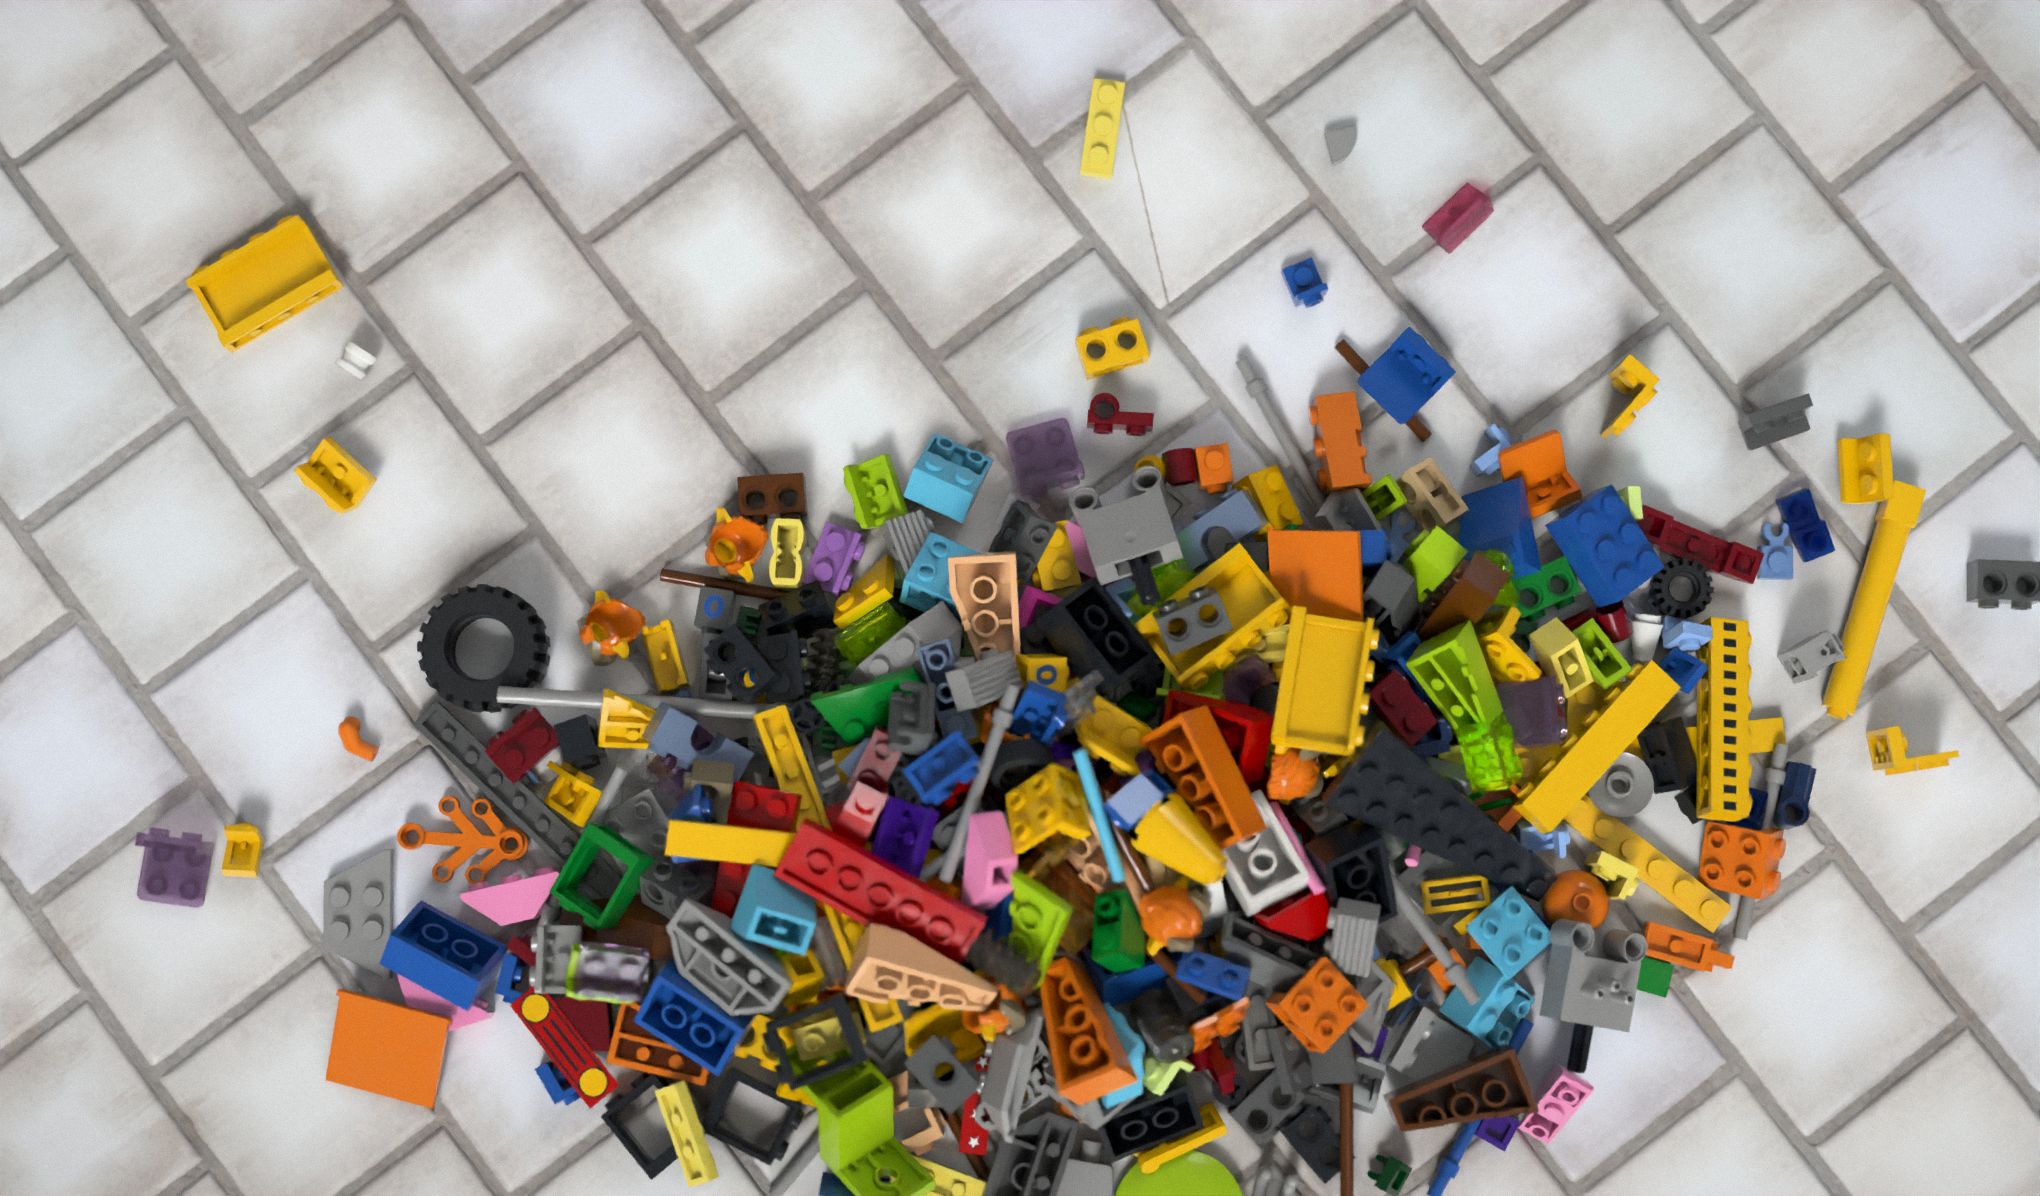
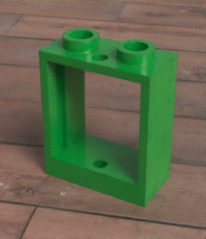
[549,822,655,930]

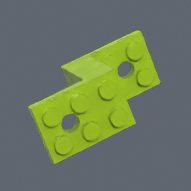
[777,1044,935,1196]

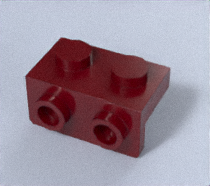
[1366,669,1438,747]

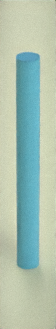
[1073,748,1126,882]

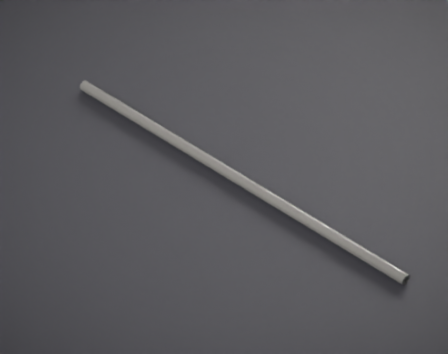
[497,686,937,727]

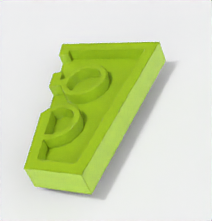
[1007,869,1074,990]

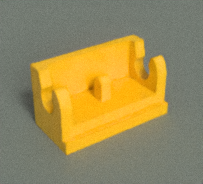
[641,619,691,695]

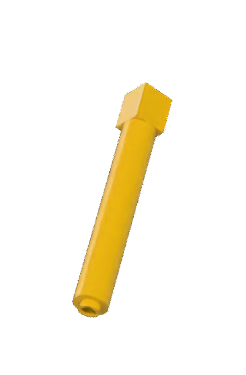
[1821,480,1927,720]

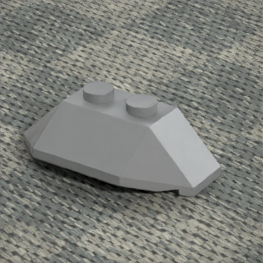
[846,600,964,686]
[667,899,793,1016]
[978,1003,1044,1143]

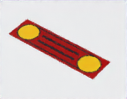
[510,986,619,1109]

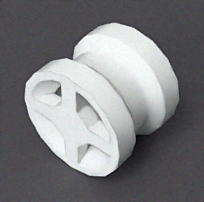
[335,341,376,381]

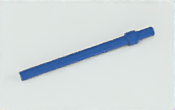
[1427,1018,1534,1196]

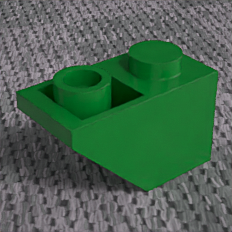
[1092,889,1145,973]

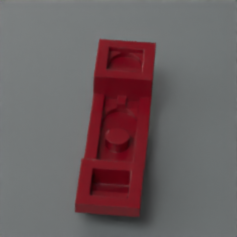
[1636,505,1764,584]

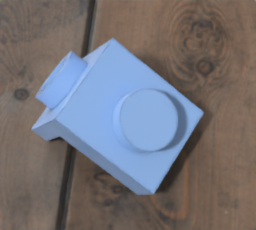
[1470,423,1513,477]
[1662,616,1713,653]
[1516,819,1570,859]

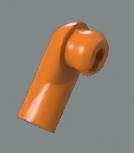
[338,716,379,762]

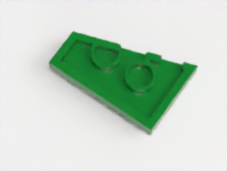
[811,667,927,747]

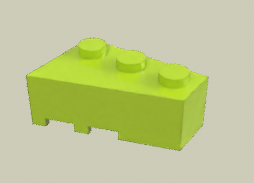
[1401,526,1468,605]
[1405,619,1503,743]

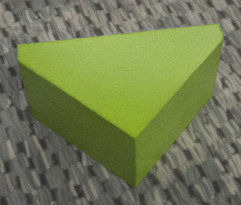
[1361,474,1408,522]
[1572,618,1632,689]

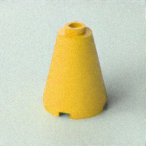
[1131,793,1228,885]

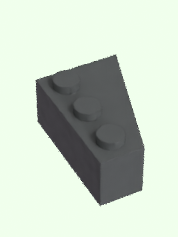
[1363,560,1420,645]

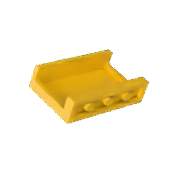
[185,215,344,353]
[1134,543,1292,692]
[1272,605,1380,757]

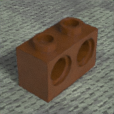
[737,473,808,525]

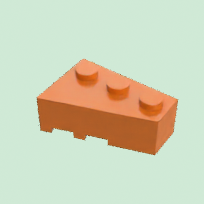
[1308,391,1372,497]
[606,999,712,1086]

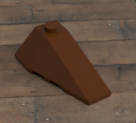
[559,894,674,962]

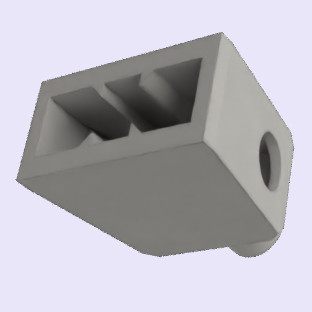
[1056,1139,1113,1196]

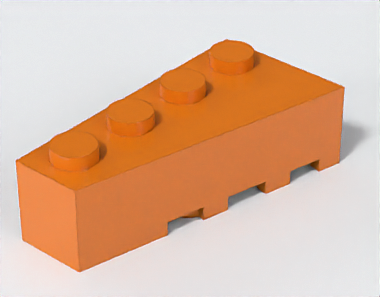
[1137,705,1267,850]
[1040,957,1139,1105]

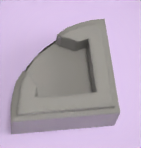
[1324,125,1357,166]

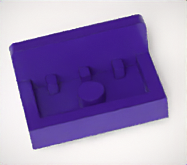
[871,796,940,878]

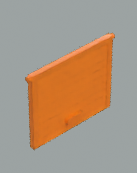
[1268,526,1364,625]
[325,989,453,1109]

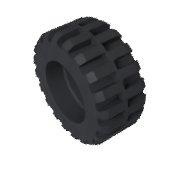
[417,584,551,713]

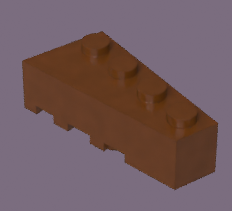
[1415,552,1511,642]
[1383,1044,1539,1132]

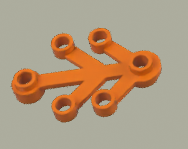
[397,796,529,884]

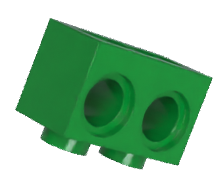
[1502,556,1582,622]

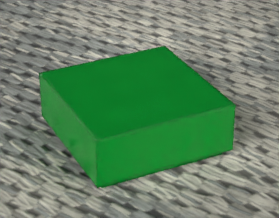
[1637,957,1674,998]

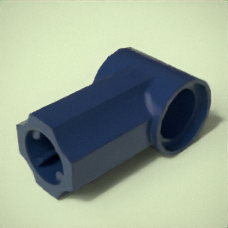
[1772,761,1817,830]

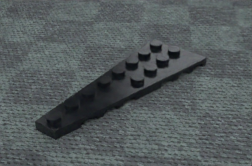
[1322,721,1558,902]

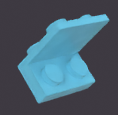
[899,532,979,623]
[1466,886,1551,979]

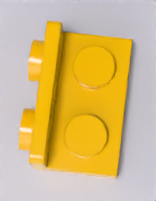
[1837,433,1894,505]

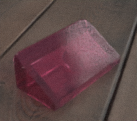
[1422,183,1494,254]

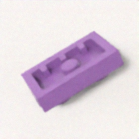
[803,522,866,597]

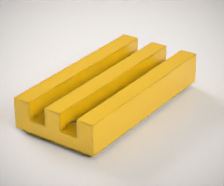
[1420,874,1491,915]

